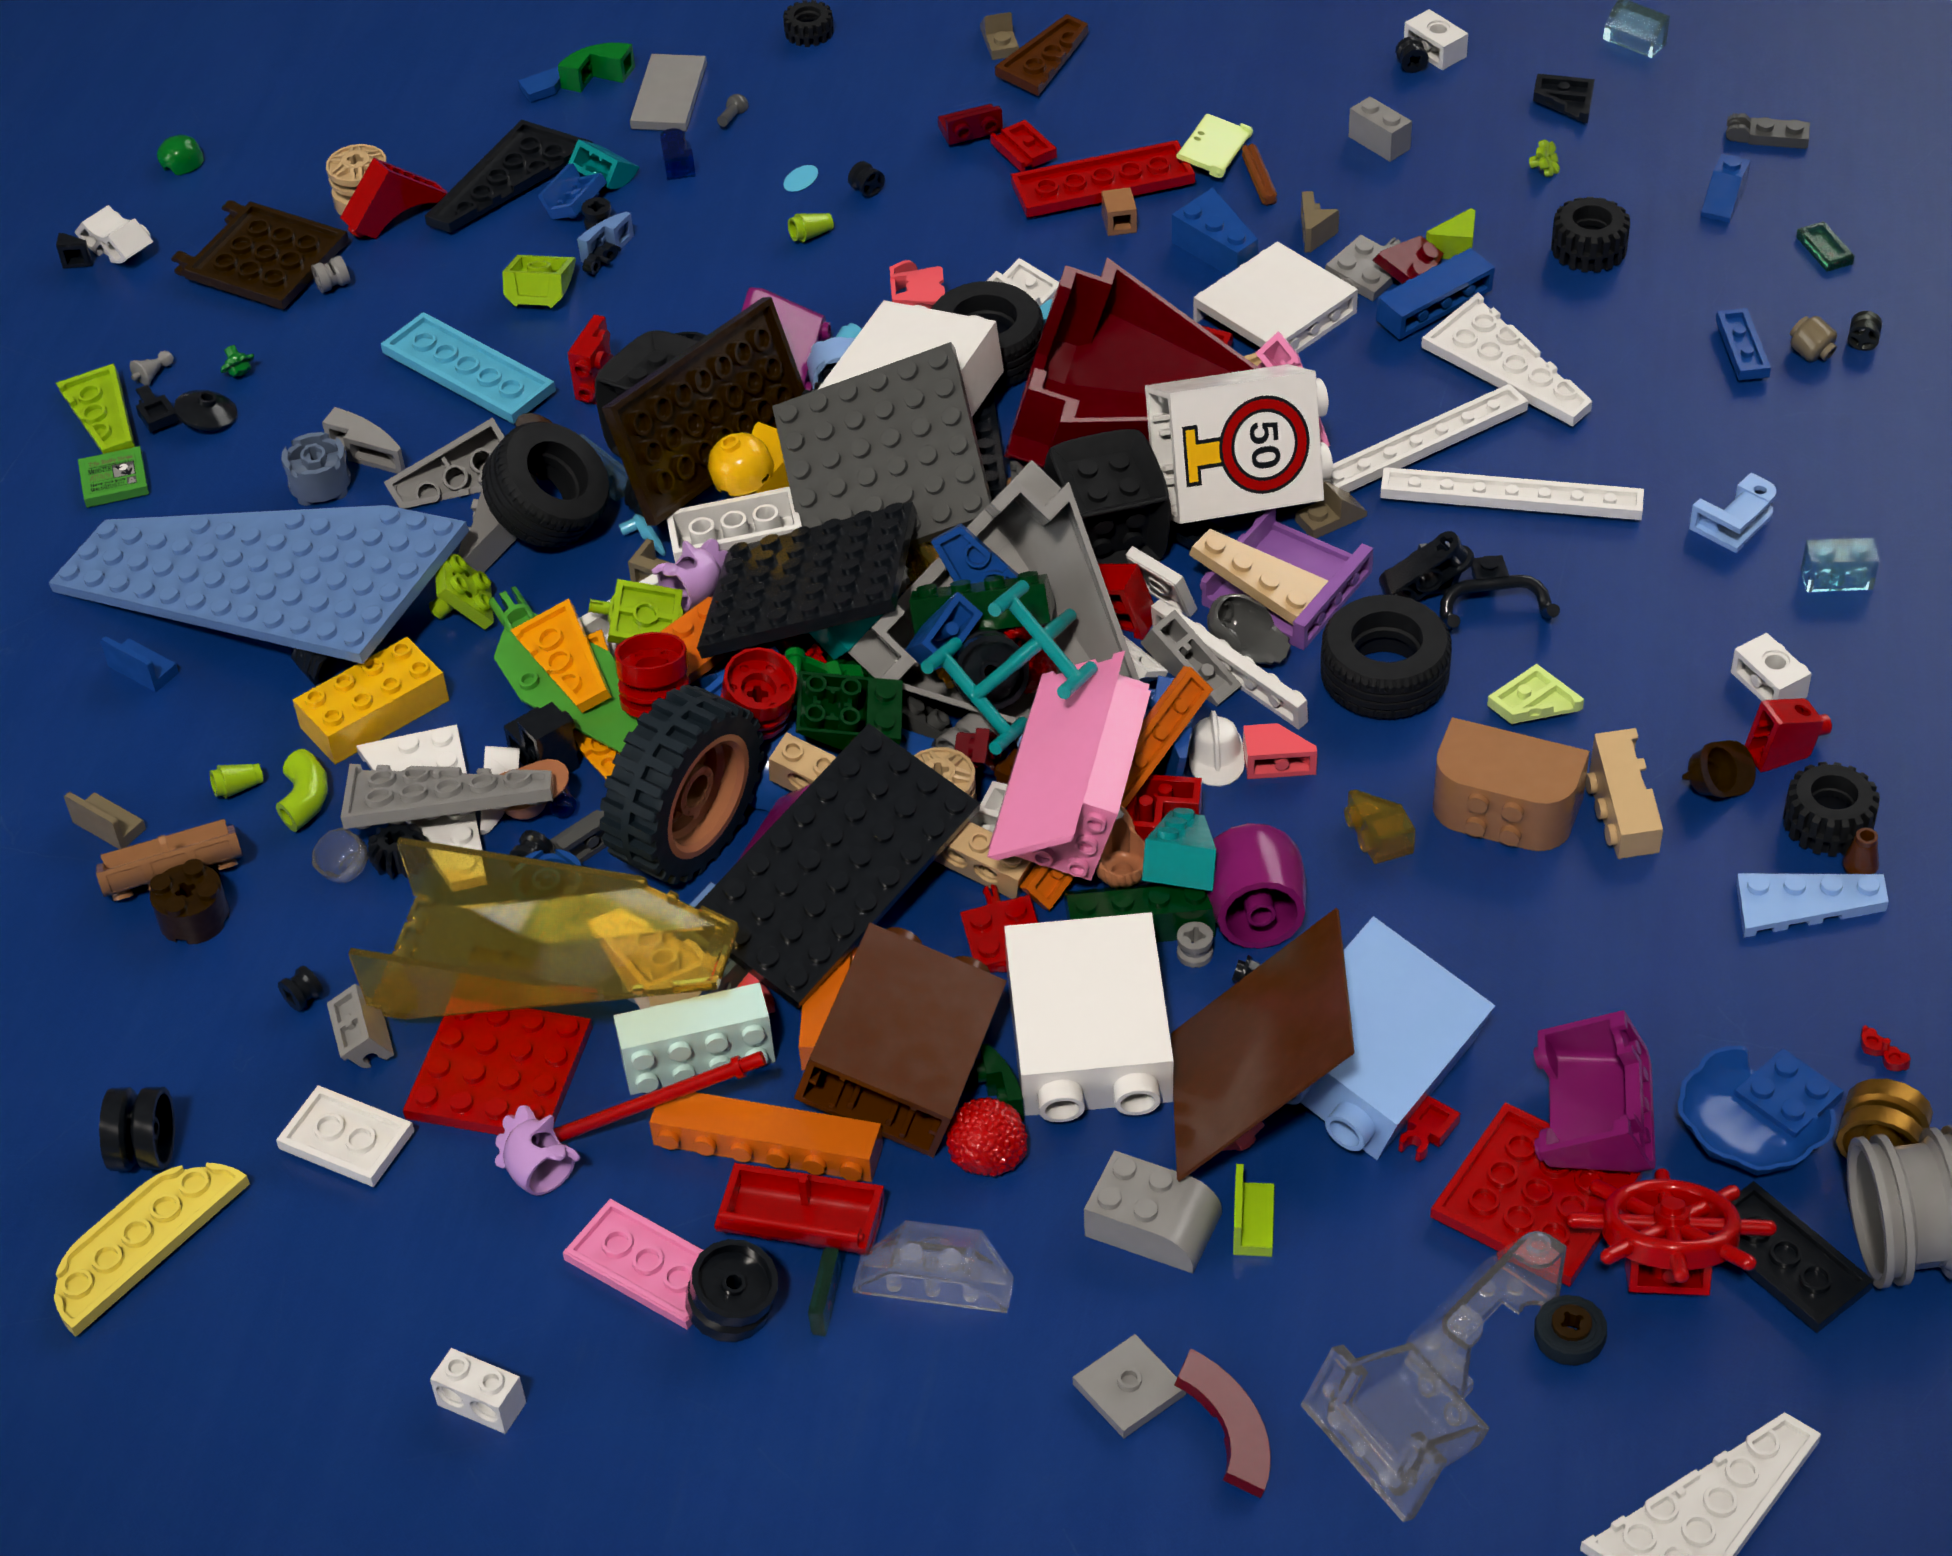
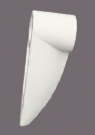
[480,746,520,835]

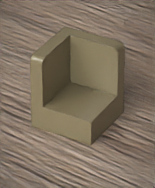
[628,538,674,582]

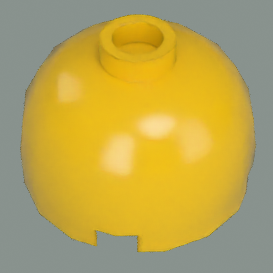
[708,432,774,497]

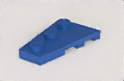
[931,523,1018,583]

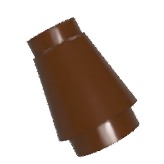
[1843,828,1879,874]

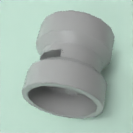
[311,256,351,293]

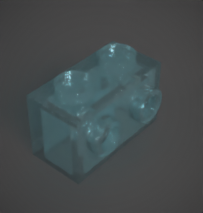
[1801,538,1879,592]

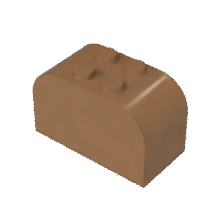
[1433,717,1590,851]

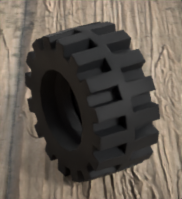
[783,0,834,47]

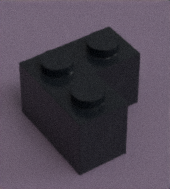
[504,702,580,774]

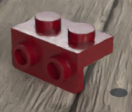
[938,104,1003,145]

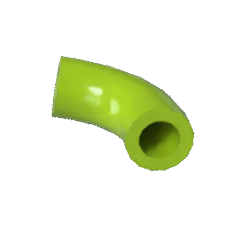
[276,749,328,832]

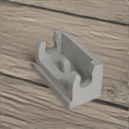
[327,984,394,1068]

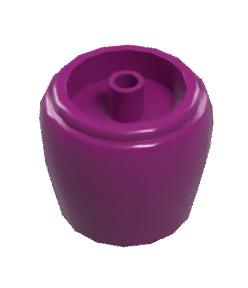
[1206,823,1306,949]

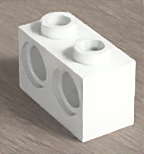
[430,1348,526,1434]

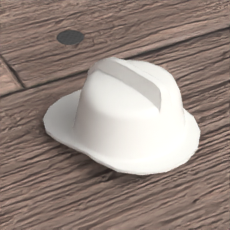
[1188,710,1245,787]

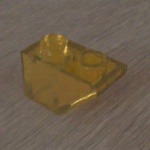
[1344,790,1416,864]

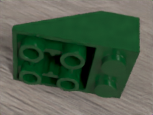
[796,671,903,751]

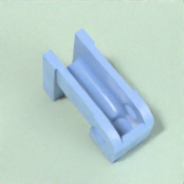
[1689,472,1776,553]

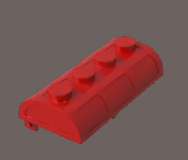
[714,1162,884,1256]

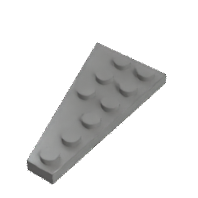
[341,764,554,829]

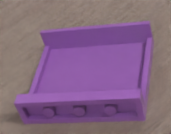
[1200,508,1373,650]

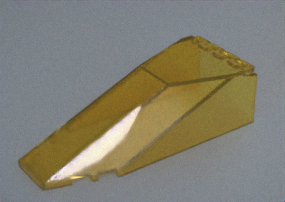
[348,837,739,1020]

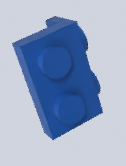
[538,163,607,220]

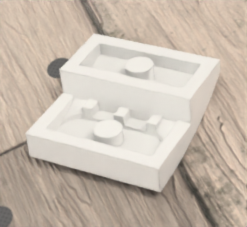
[987,258,1059,307]

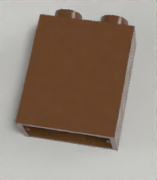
[794,922,1007,1158]

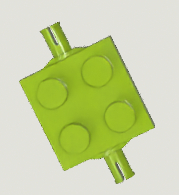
[588,579,683,644]

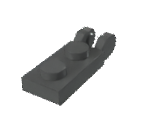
[1726,113,1810,149]

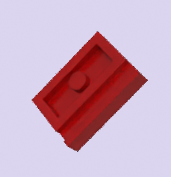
[990,120,1057,172]

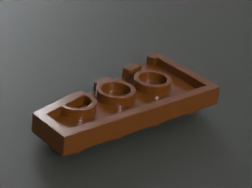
[995,14,1088,96]

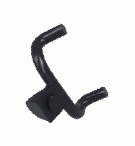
[1439,555,1560,630]

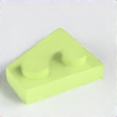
[1487,664,1584,724]

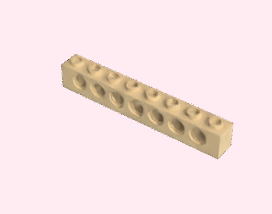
[769,732,1034,899]

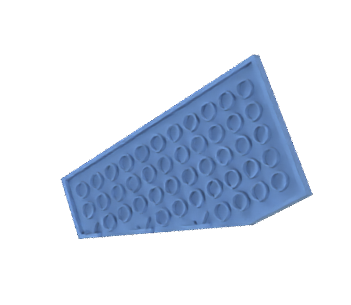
[49,505,469,664]

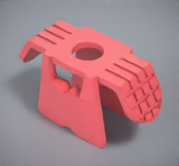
[889,260,945,309]

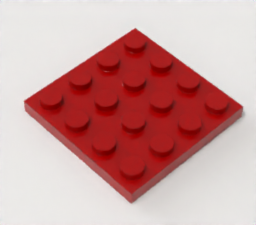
[403,996,593,1135]
[1430,1102,1643,1287]

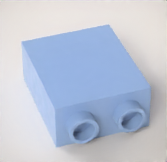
[1287,916,1495,1160]

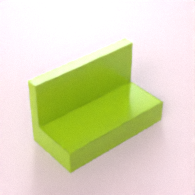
[1233,1164,1274,1257]

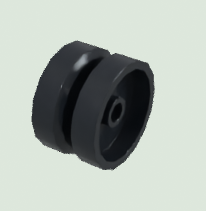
[949,628,1030,710]
[99,1087,175,1171]
[685,1239,778,1342]

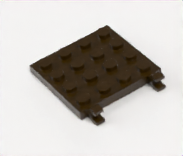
[171,200,349,310]

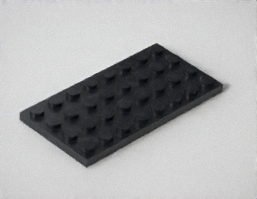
[685,723,980,1010]

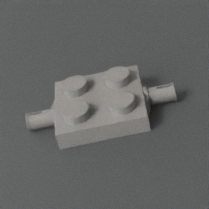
[1325,235,1401,301]

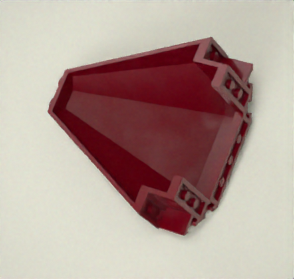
[1004,257,1259,468]

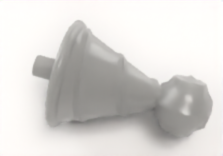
[130,350,174,386]

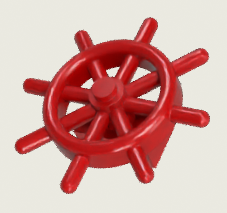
[1566,1168,1777,1296]

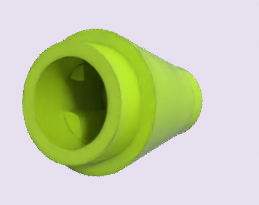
[788,213,834,243]
[209,763,263,799]

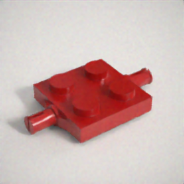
[960,885,1038,973]

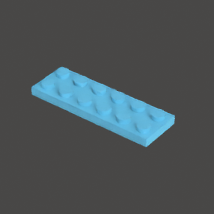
[381,312,556,424]

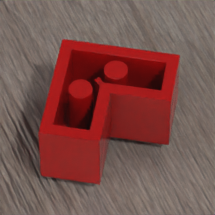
[1127,774,1202,842]

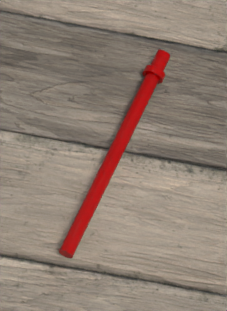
[553,1051,766,1142]

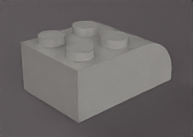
[1084,1150,1222,1274]

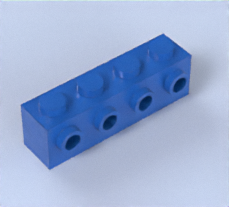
[1376,248,1495,340]

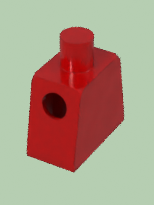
[1744,698,1832,772]

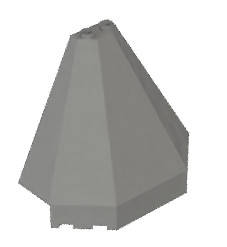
[848,460,1140,724]

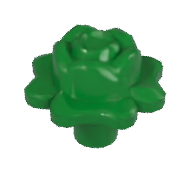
[220,345,254,378]

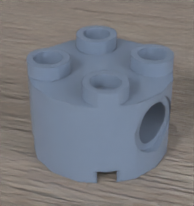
[281,432,351,506]

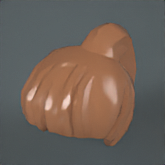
[1096,806,1145,889]

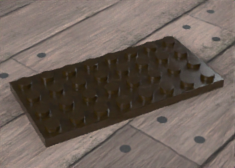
[602,297,805,526]

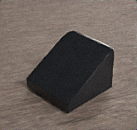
[56,233,93,268]

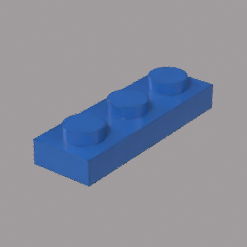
[1716,308,1771,380]

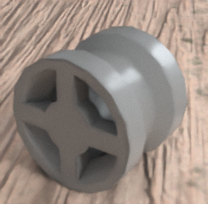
[1177,921,1213,968]

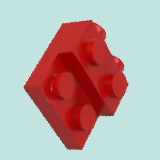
[567,314,614,405]

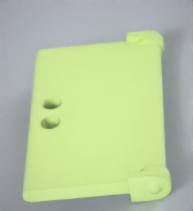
[1176,114,1253,178]

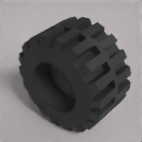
[1551,196,1630,272]
[1783,762,1880,856]

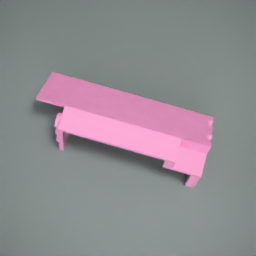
[987,651,1151,881]

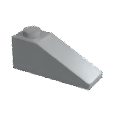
[1141,610,1242,707]

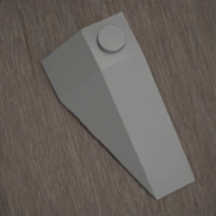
[384,417,504,509]
[458,451,539,573]

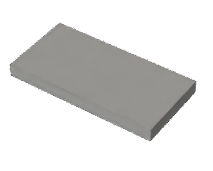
[630,54,707,132]

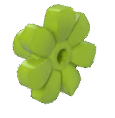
[1529,139,1560,177]

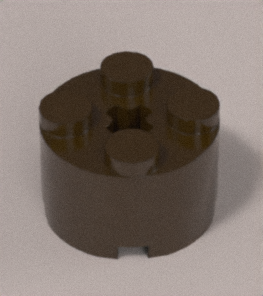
[150,859,230,944]

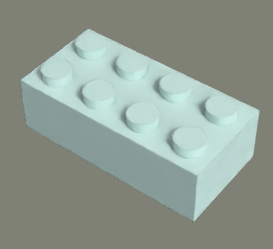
[613,982,775,1095]

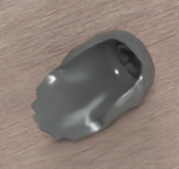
[1207,594,1291,665]

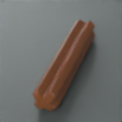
[1242,143,1277,206]

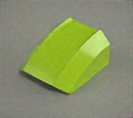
[502,255,576,308]

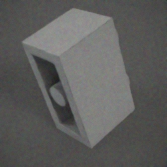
[1348,96,1412,162]

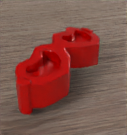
[1860,1025,1911,1071]

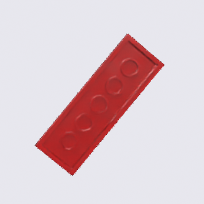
[1011,140,1195,218]

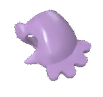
[651,539,728,611]
[495,1105,581,1196]

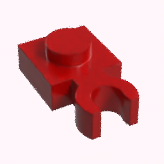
[1398,1096,1461,1162]

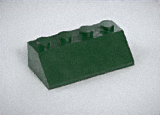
[909,571,1055,634]
[1064,883,1215,942]

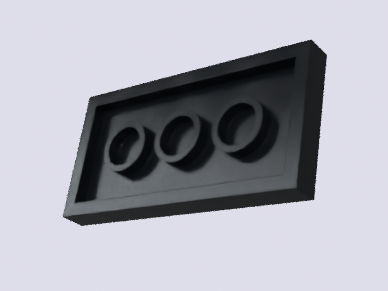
[1710,1181,1874,1333]

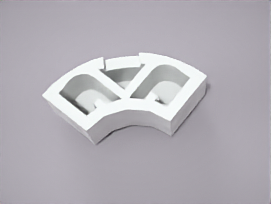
[74,205,153,264]

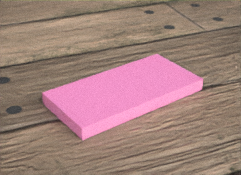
[563,1198,704,1330]

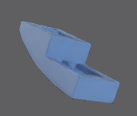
[577,212,634,263]

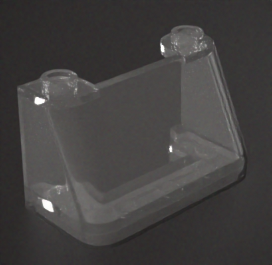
[1405,1231,1567,1403]

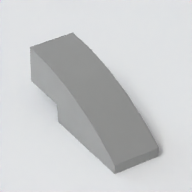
[322,407,405,474]

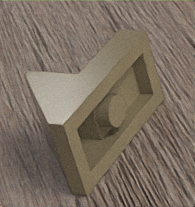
[980,12,1019,60]
[1301,191,1339,252]
[1295,481,1367,538]

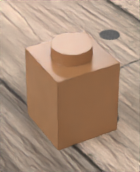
[1101,187,1137,236]

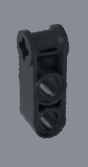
[1379,531,1474,601]

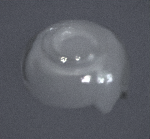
[312,828,369,884]

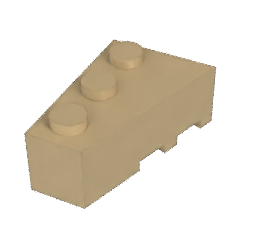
[1585,728,1663,859]

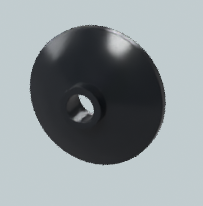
[174,390,237,431]

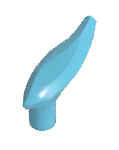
[619,514,666,556]

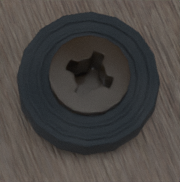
[1534,1295,1607,1366]

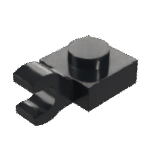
[136,385,179,433]

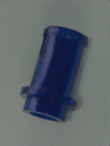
[549,782,577,819]

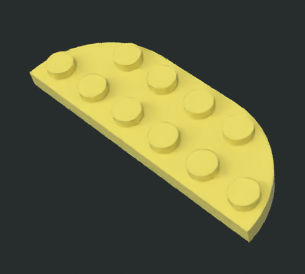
[54,1163,250,1337]

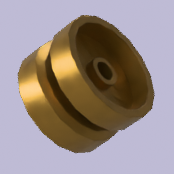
[1836,1079,1933,1159]

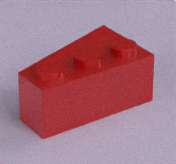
[1098,564,1154,640]

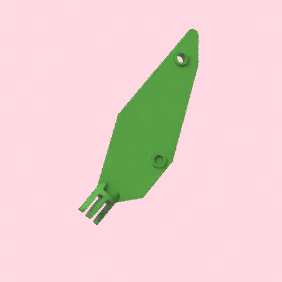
[489,586,638,753]

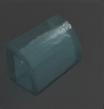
[1603,0,1670,58]

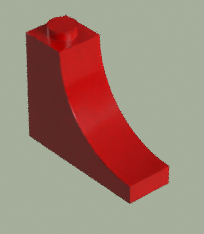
[340,158,448,239]

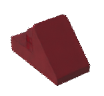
[954,728,1003,776]

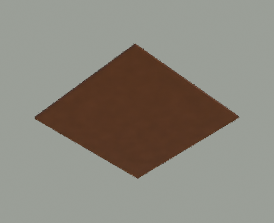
[1171,908,1355,1182]

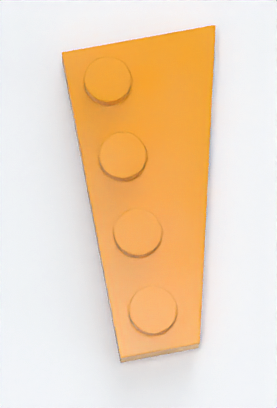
[510,598,612,713]

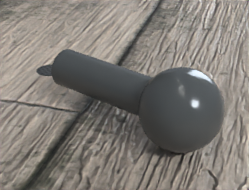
[717,94,748,127]

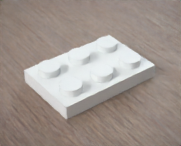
[276,1085,414,1187]

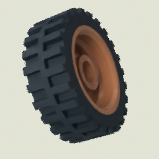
[600,685,764,884]

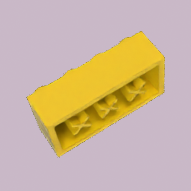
[293,637,449,765]

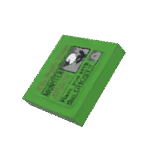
[78,446,149,508]

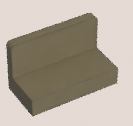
[64,792,146,849]

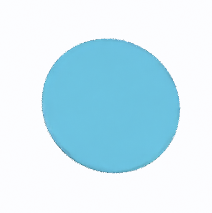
[783,165,818,192]

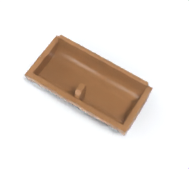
[96,819,243,901]

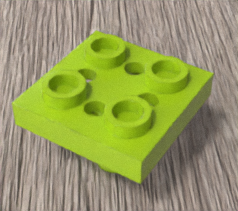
[429,553,494,630]

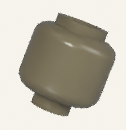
[1790,316,1837,362]

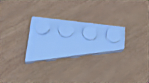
[1736,873,1889,938]

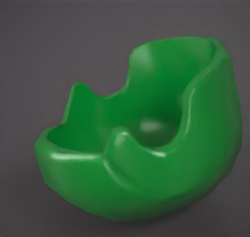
[157,134,204,175]

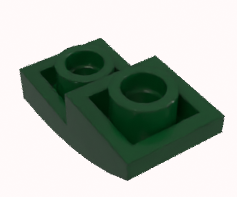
[975,1043,1024,1122]

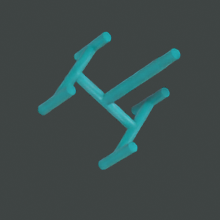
[921,580,1098,755]

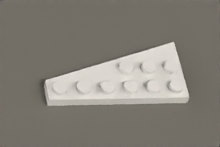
[1421,292,1592,426]
[356,724,489,889]
[1580,1412,1821,1556]

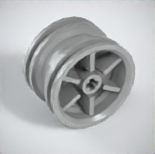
[1847,1125,1952,1289]

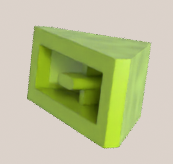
[1426,208,1476,259]

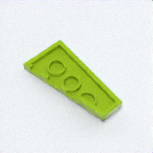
[56,363,135,454]

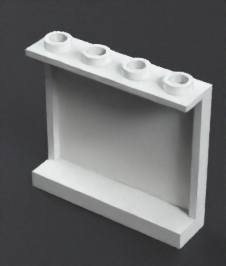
[1193,241,1358,354]

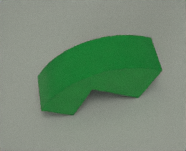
[558,43,635,92]

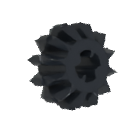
[367,822,428,879]

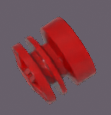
[614,632,690,718]
[720,647,797,740]

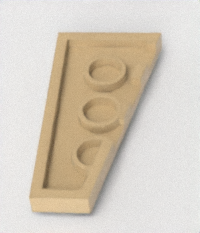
[1189,529,1328,625]

